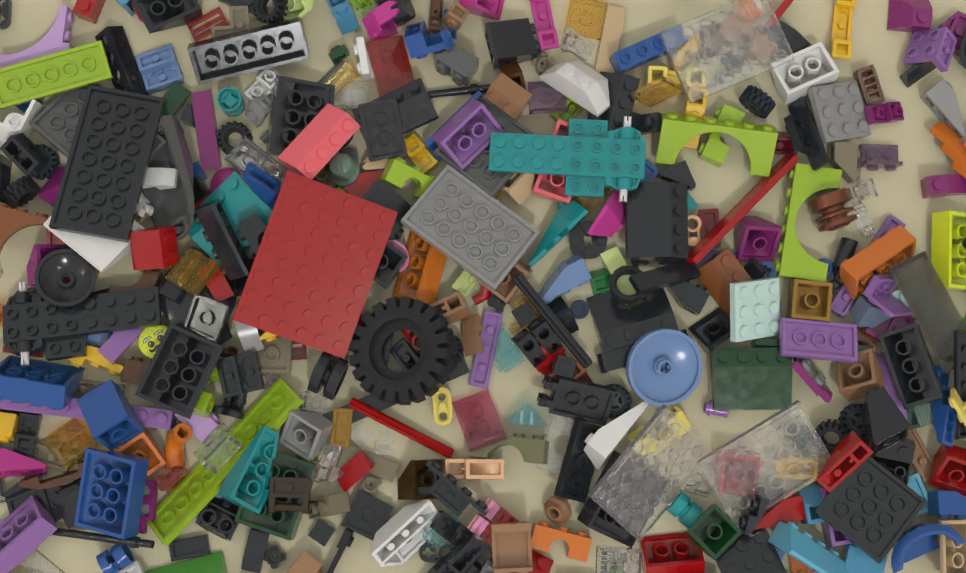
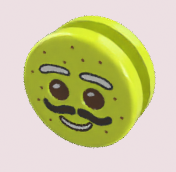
[138,324,168,359]

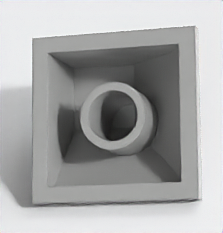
[279,410,334,462]

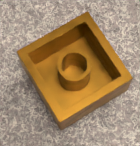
[786,279,833,322]

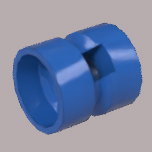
[96,544,134,573]

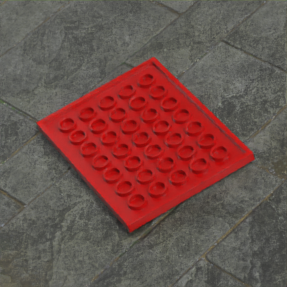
[232,170,398,359]

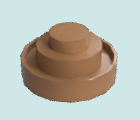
[544,495,572,524]

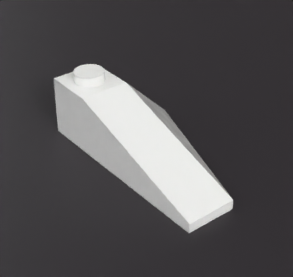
[584,401,650,470]

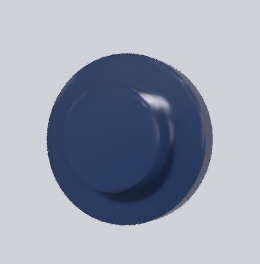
[570,300,589,319]

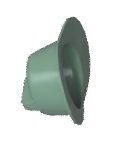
[329,147,360,186]

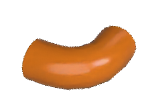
[164,423,192,470]

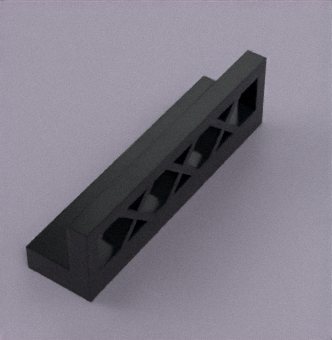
[95,26,149,95]

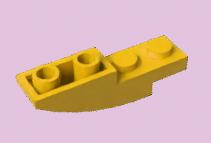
[61,345,124,376]

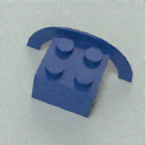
[404,9,457,59]
[891,523,966,573]

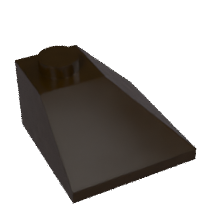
[398,459,442,500]

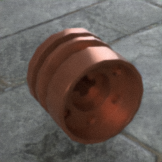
[808,188,858,232]

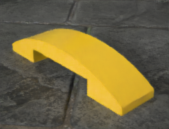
[830,0,856,60]

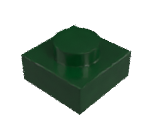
[328,44,350,65]

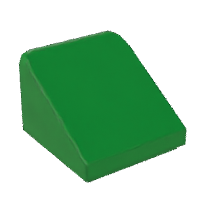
[589,268,610,295]

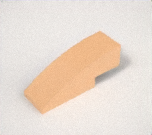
[442,458,504,479]

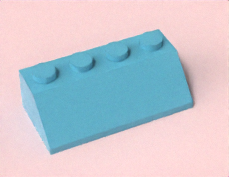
[768,521,846,573]

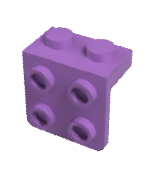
[863,274,912,317]

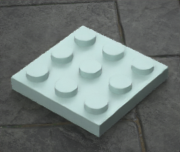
[730,277,780,342]

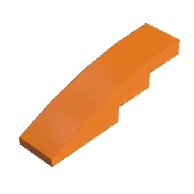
[929,121,966,179]

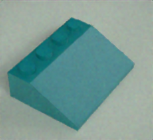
[188,171,273,266]

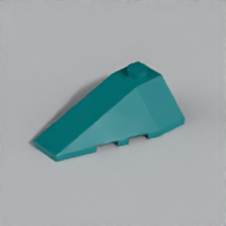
[528,199,588,269]
[217,425,280,514]

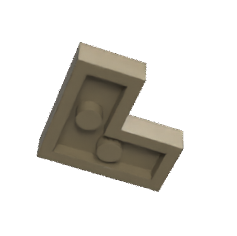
[211,5,250,38]

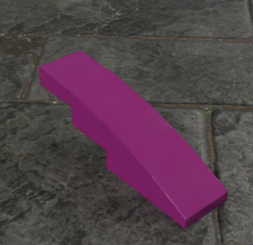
[191,90,222,170]

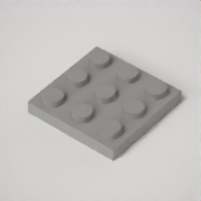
[807,81,871,144]

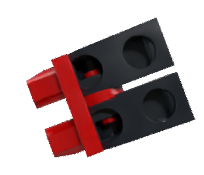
[511,316,566,376]

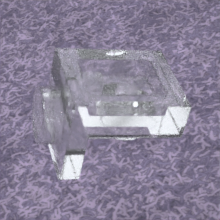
[298,391,329,414]

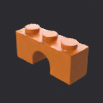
[531,521,592,562]

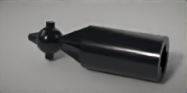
[829,237,858,294]

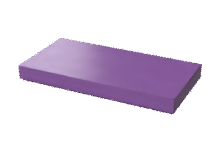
[779,317,858,363]

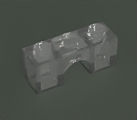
[537,414,575,475]

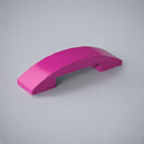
[530,0,560,51]

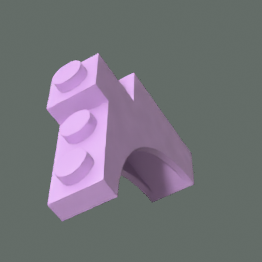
[0,5,74,68]

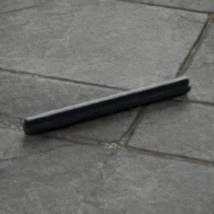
[513,273,593,368]

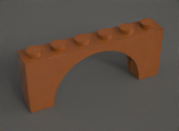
[0,202,100,279]

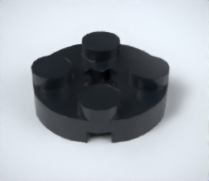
[569,221,608,260]

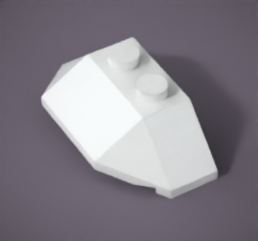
[539,60,610,117]
[370,499,438,567]

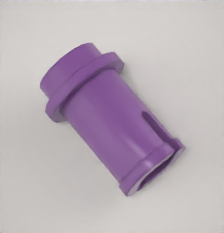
[703,400,729,418]

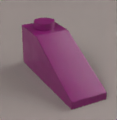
[920,174,966,199]

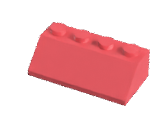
[277,103,361,179]
[531,119,572,204]

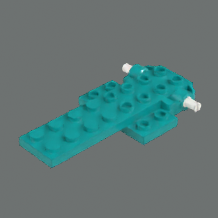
[488,116,646,202]

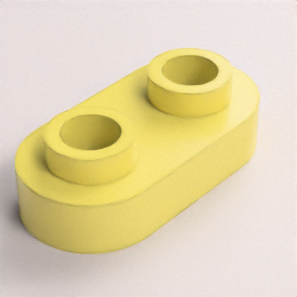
[432,387,453,426]

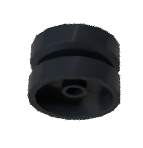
[307,352,350,401]

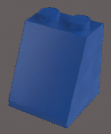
[77,379,145,451]

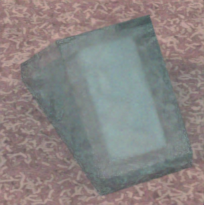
[506,402,546,427]

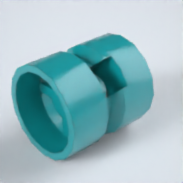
[217,87,246,117]
[666,491,703,528]

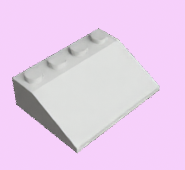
[44,215,145,273]

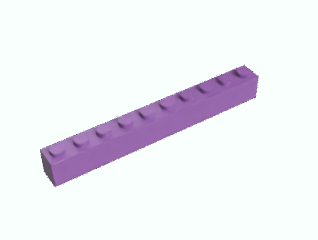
[0,398,177,430]

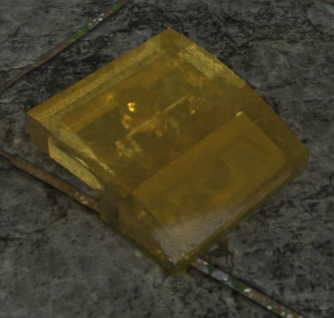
[165,248,221,296]

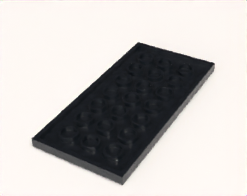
[49,84,165,243]

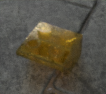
[41,418,98,471]

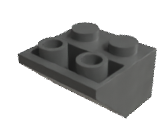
[434,48,479,87]

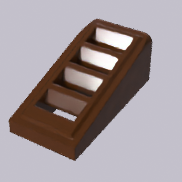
[853,64,885,106]

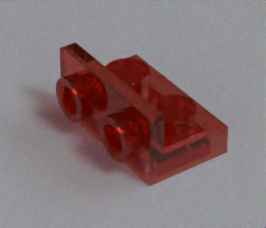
[153,468,190,492]

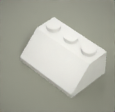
[770,42,839,105]

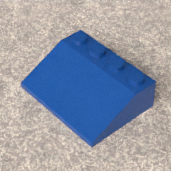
[0,355,85,410]
[74,448,149,540]

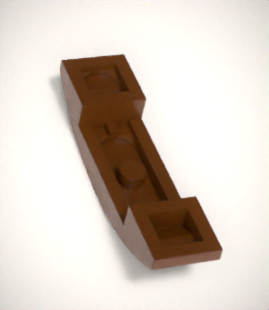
[18,459,84,489]

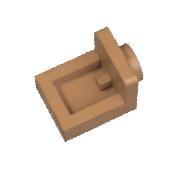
[442,1,470,31]

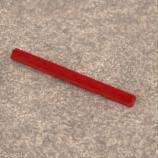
[348,398,454,459]

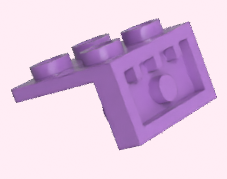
[903,27,957,72]

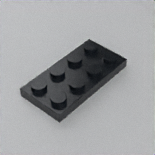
[554,419,601,503]

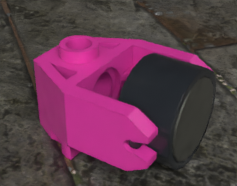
[362,0,416,42]

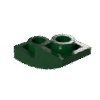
[161,81,192,117]

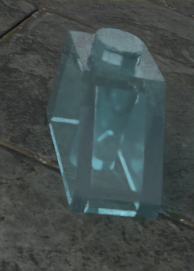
[493,328,524,373]

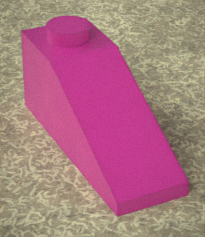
[0,448,47,478]

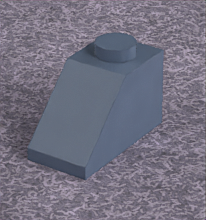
[849,296,893,328]

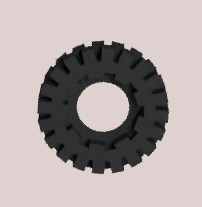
[349,296,456,405]

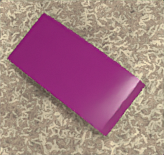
[864,102,905,125]

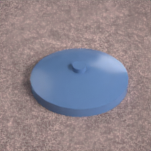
[626,328,702,406]

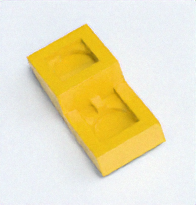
[405,133,439,175]

